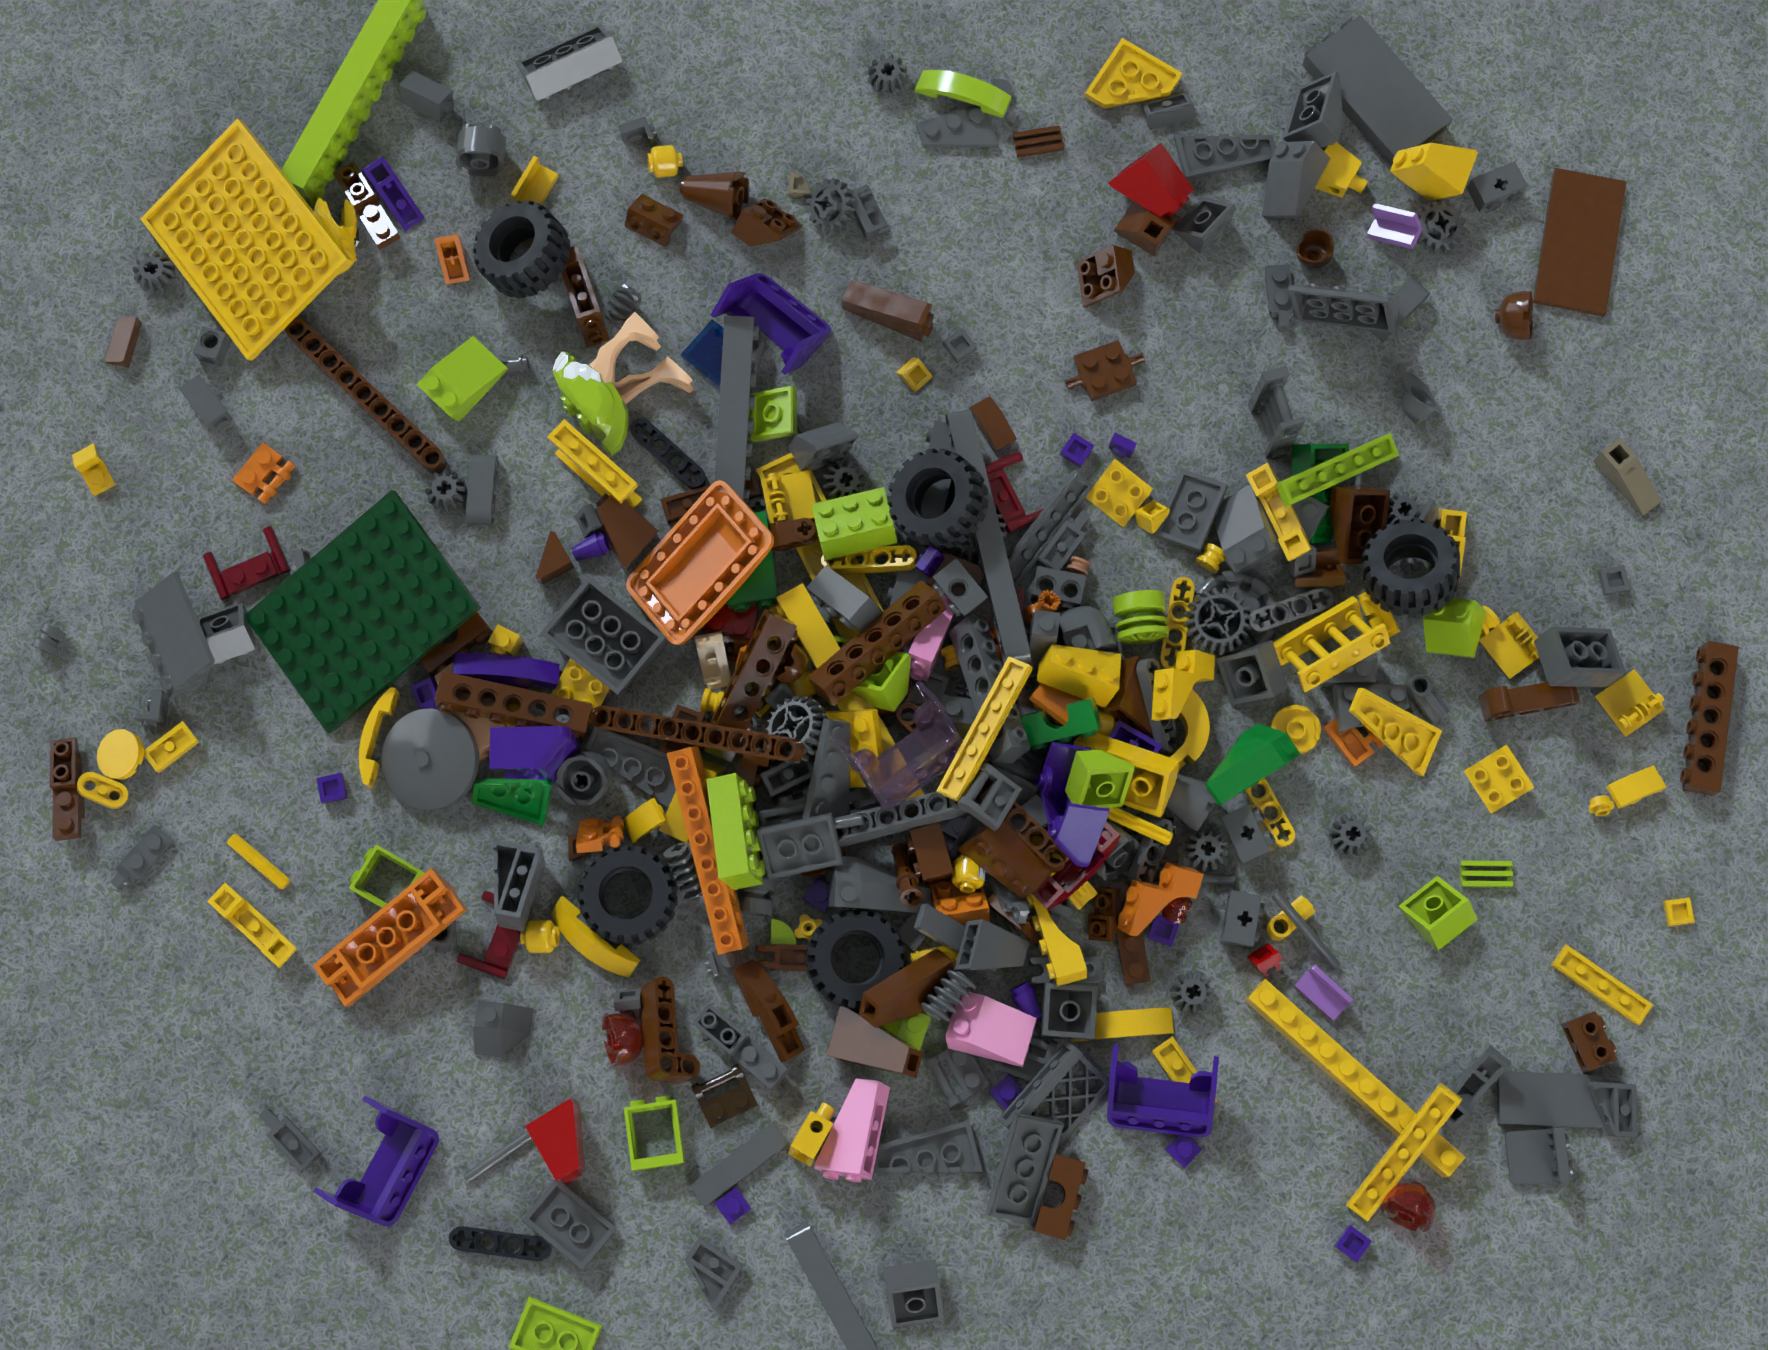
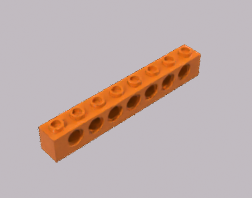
[667,746,749,955]

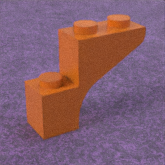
[1117,861,1204,936]

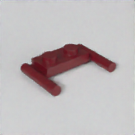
[985,452,1043,533]
[203,526,290,600]
[457,890,533,980]

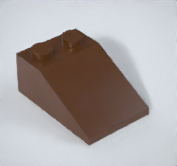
[1330,486,1390,564]

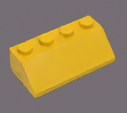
[1074,733,1180,818]

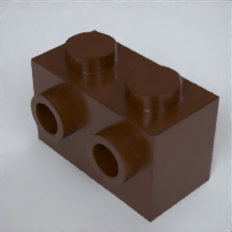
[1561,1011,1617,1073]

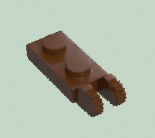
[755,944,808,972]

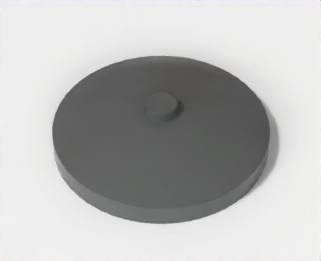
[381,709,479,810]

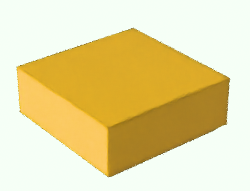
[1663,897,1695,927]

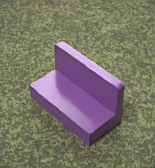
[1367,203,1423,249]
[1293,965,1354,1021]

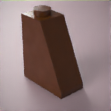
[595,493,659,569]
[1102,656,1152,735]

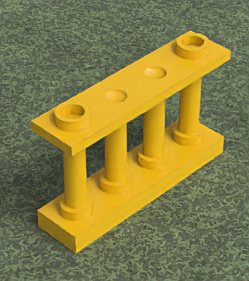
[547,419,643,509]
[1273,596,1390,693]

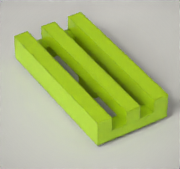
[1459,860,1513,887]

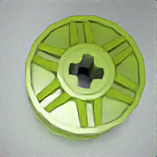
[1112,590,1169,645]

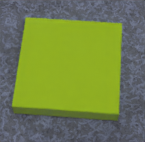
[750,385,797,442]

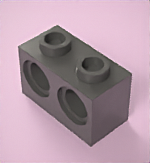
[1030,566,1086,611]

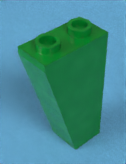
[727,511,778,612]

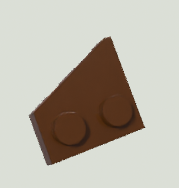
[987,894,1042,948]

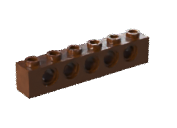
[807,580,947,706]
[701,609,797,762]
[1680,641,1739,796]
[434,671,592,740]

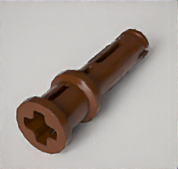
[891,843,923,907]

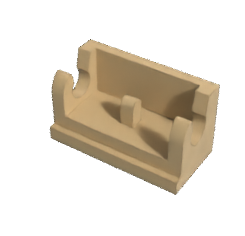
[694,631,731,689]

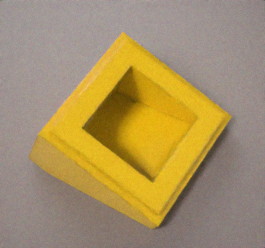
[896,357,933,393]
[1135,500,1170,534]

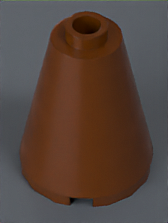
[680,171,750,220]

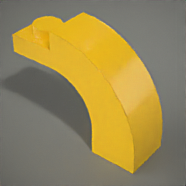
[1170,689,1210,772]

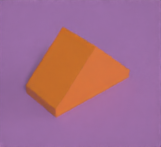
[435,234,470,285]

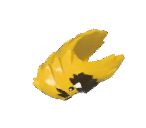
[313,198,359,276]

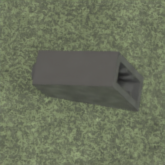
[1026,610,1060,674]
[954,919,1029,972]

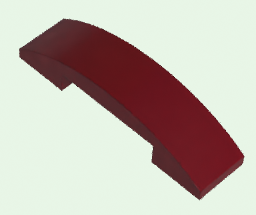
[1031,822,1121,910]

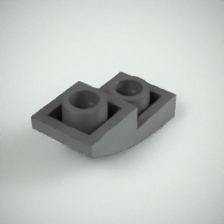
[1414,498,1439,524]

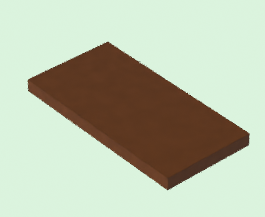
[1533,168,1626,317]

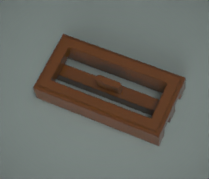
[1013,125,1064,158]

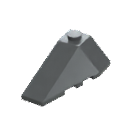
[829,856,931,913]

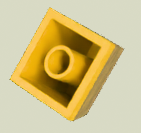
[1390,143,1478,201]

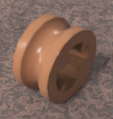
[1067,556,1092,577]

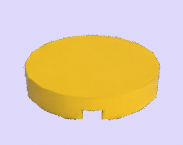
[1271,705,1321,754]
[97,729,144,780]

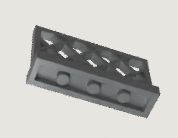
[997,1042,1109,1148]

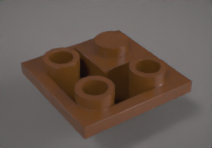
[731,198,803,247]
[1114,202,1180,256]
[1077,245,1135,307]

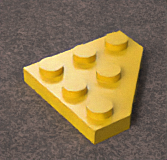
[1084,38,1183,109]

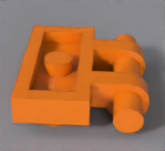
[232,442,296,505]
[1322,718,1385,768]
[576,815,625,853]

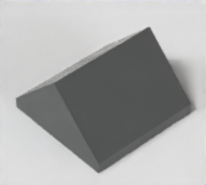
[1172,197,1236,254]

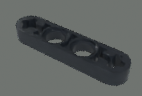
[630,418,706,490]
[449,1226,552,1261]

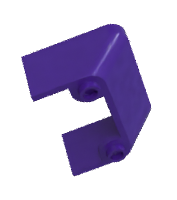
[710,273,832,375]
[490,726,580,784]
[1036,742,1109,867]
[1107,1044,1219,1137]
[313,1096,439,1226]

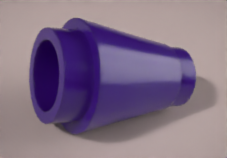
[571,532,610,561]
[1010,981,1042,1018]

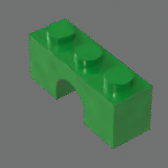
[1020,697,1102,750]

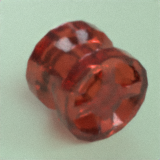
[1162,897,1192,924]

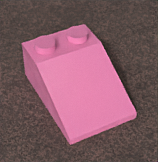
[945,992,1037,1067]

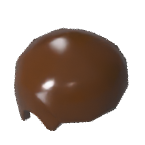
[1296,229,1334,268]
[776,643,809,684]

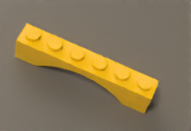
[1026,835,1087,986]

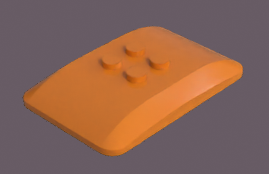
[626,480,774,646]

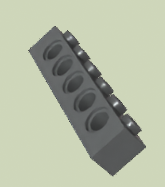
[949,616,1031,764]

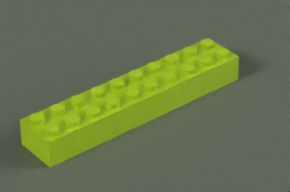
[281,0,426,207]

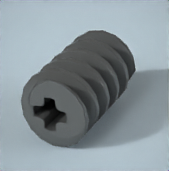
[663,842,703,900]
[920,970,977,1028]

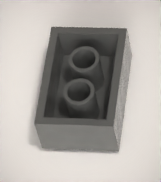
[1534,627,1626,687]

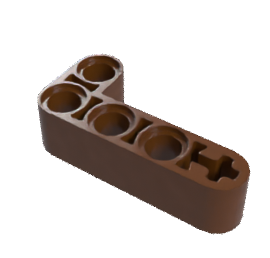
[1479,682,1580,721]
[641,976,700,1084]

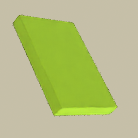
[508,1296,603,1350]

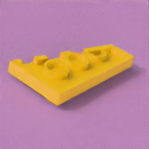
[1349,688,1442,776]

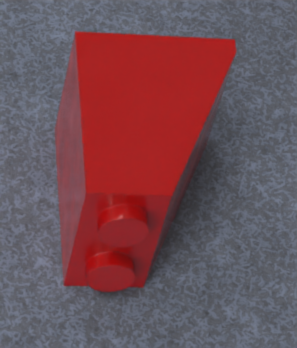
[1108,142,1194,218]
[525,1098,585,1184]

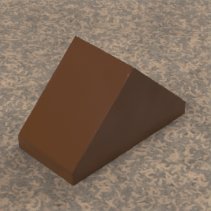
[536,531,574,584]

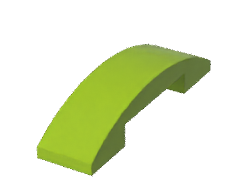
[915,70,1012,118]

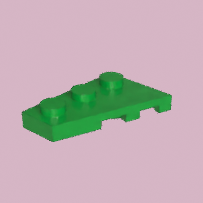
[471,778,553,826]

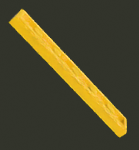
[936,656,1033,802]
[1346,1082,1463,1222]

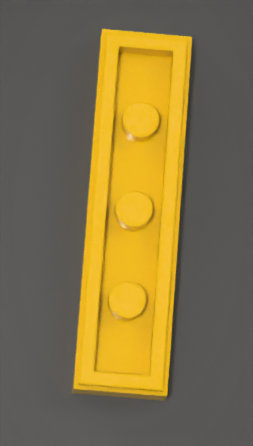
[1551,944,1653,1026]

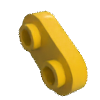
[77,772,128,809]

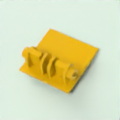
[1085,459,1153,528]
[761,471,816,524]
[1479,612,1539,679]
[551,658,612,723]
[1595,669,1665,737]
[1464,745,1535,814]

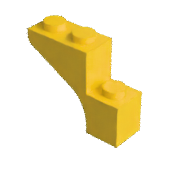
[1151,649,1215,721]

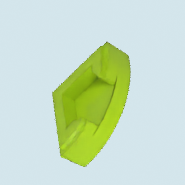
[771,919,797,945]

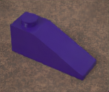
[361,156,425,231]

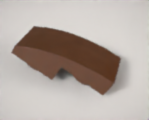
[969,396,1017,451]
[1088,886,1120,942]

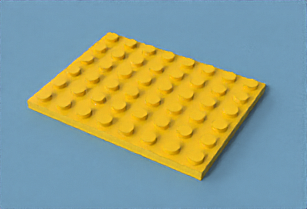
[141,118,352,361]

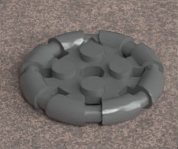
[1194,570,1280,654]

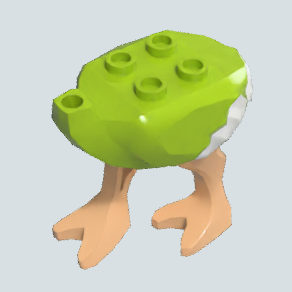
[552,312,694,456]

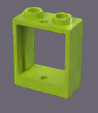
[349,844,425,908]
[624,1096,686,1171]

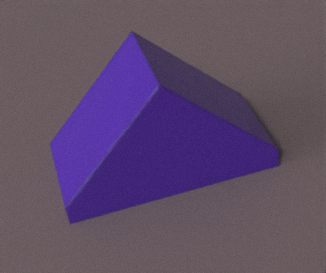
[1109,720,1163,753]

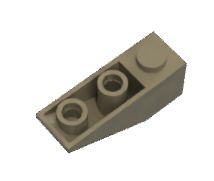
[1593,438,1662,516]

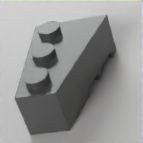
[806,565,883,633]
[493,841,546,932]

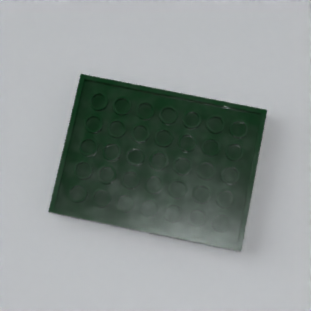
[246,490,481,733]

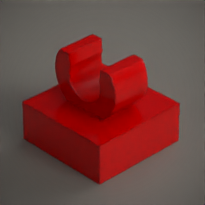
[1247,943,1283,978]

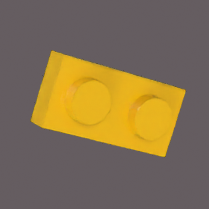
[144,721,200,773]

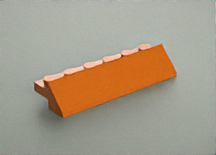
[312,868,467,1007]

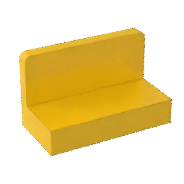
[511,156,559,205]

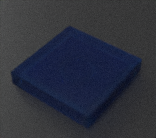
[681,319,724,386]

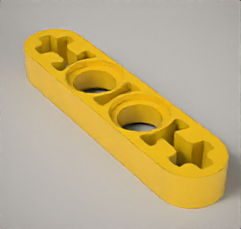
[821,545,918,574]
[1159,577,1195,669]
[1244,779,1295,847]

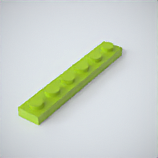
[1275,433,1399,507]

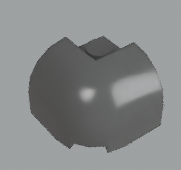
[1058,606,1117,652]

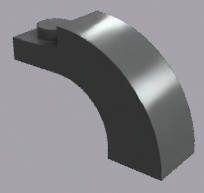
[1445,1045,1511,1130]

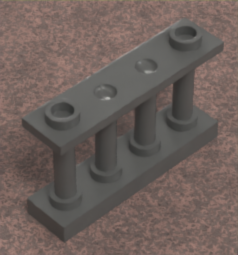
[1248,366,1305,459]

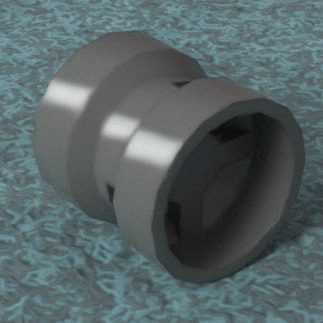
[32,623,66,656]

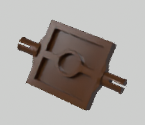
[1064,340,1145,401]

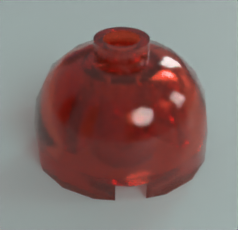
[602,1013,643,1066]
[1380,1181,1436,1232]

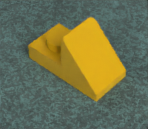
[72,443,117,496]

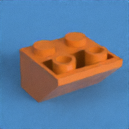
[1029,683,1084,726]
[929,880,990,927]

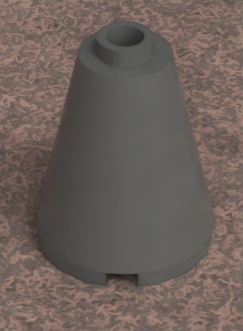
[1166,774,1215,832]

